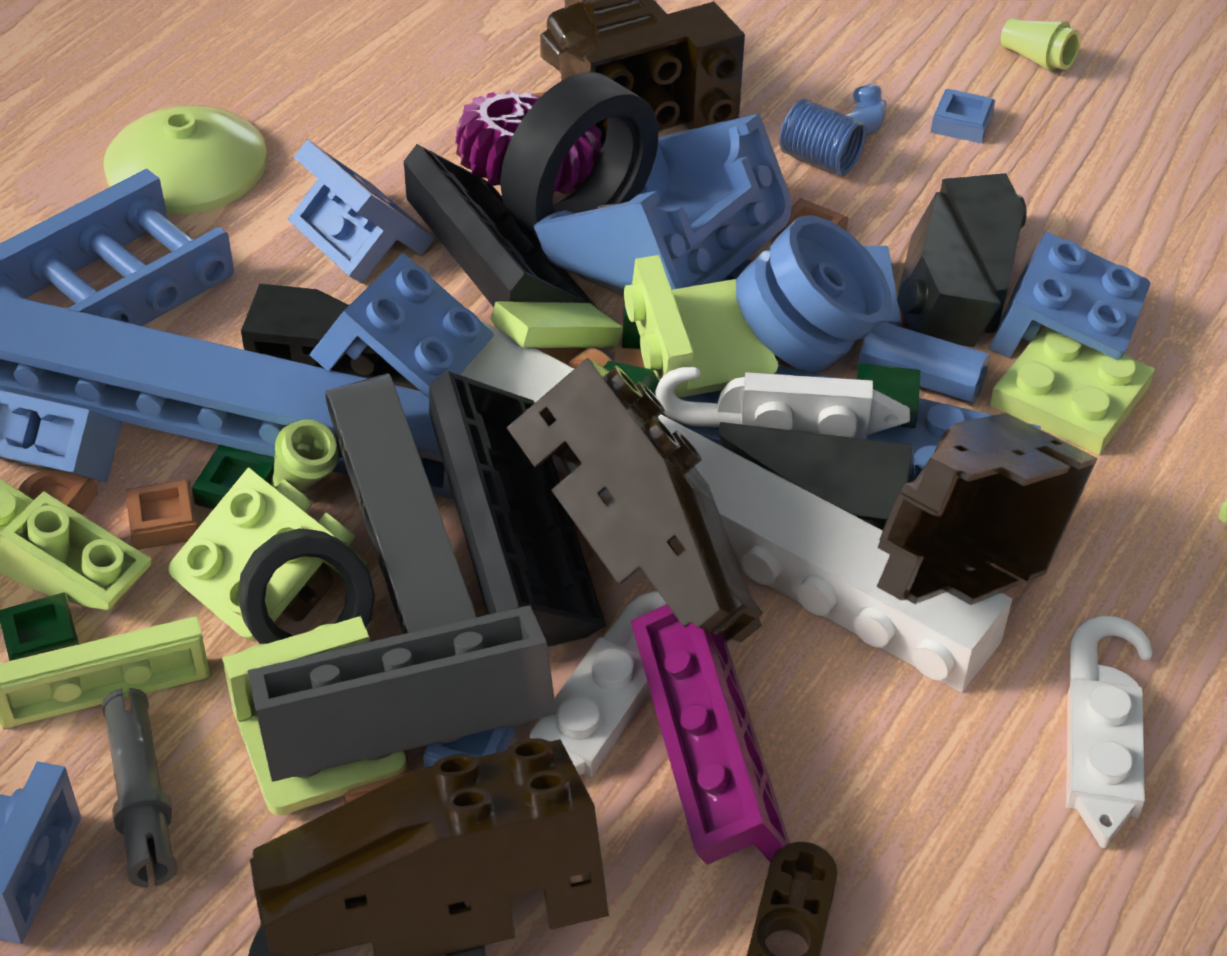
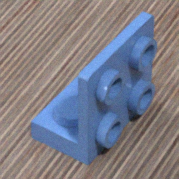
[989,231,1150,360]
[309,253,494,398]
[0,761,81,944]

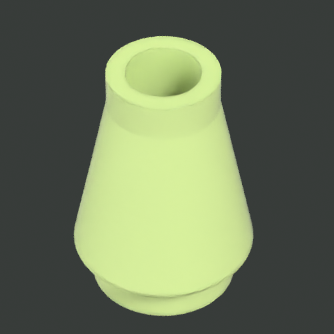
[1001,18,1081,72]
[271,419,339,495]

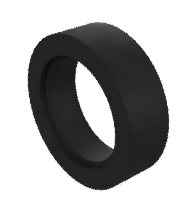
[500,72,659,235]

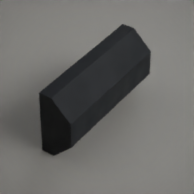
[403,144,598,309]
[429,371,606,647]

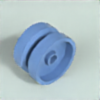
[736,215,892,373]

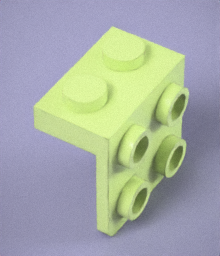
[624,255,778,398]
[169,468,368,641]
[222,616,406,815]

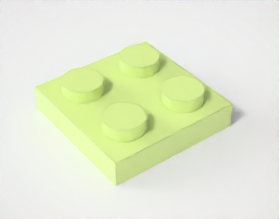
[990,326,1155,455]

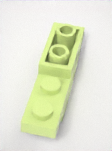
[0,479,151,610]

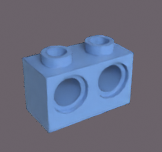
[0,390,122,483]

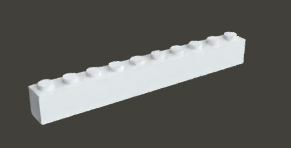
[460,320,1012,693]

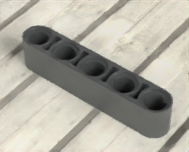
[325,373,476,634]

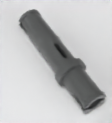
[102,688,177,887]

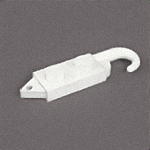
[655,367,910,439]
[530,591,667,778]
[1066,616,1153,848]

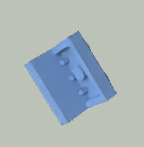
[287,139,435,284]

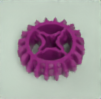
[455,90,602,194]

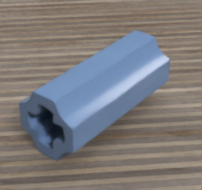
[858,322,991,404]

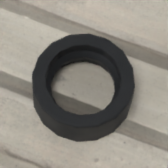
[237,528,375,644]

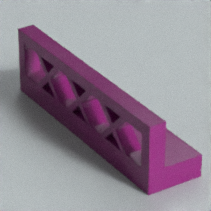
[631,604,790,865]

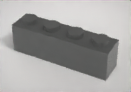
[248,605,556,782]

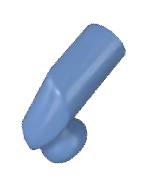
[846,84,887,135]

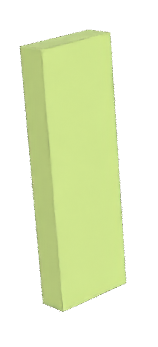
[0,616,211,729]

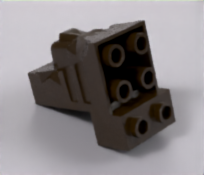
[540,0,745,148]

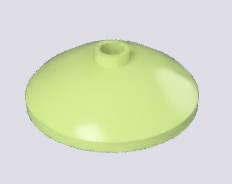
[104,105,267,215]

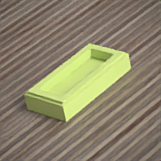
[490,301,623,348]

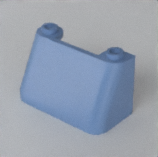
[533,113,791,290]

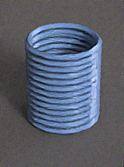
[779,98,867,177]

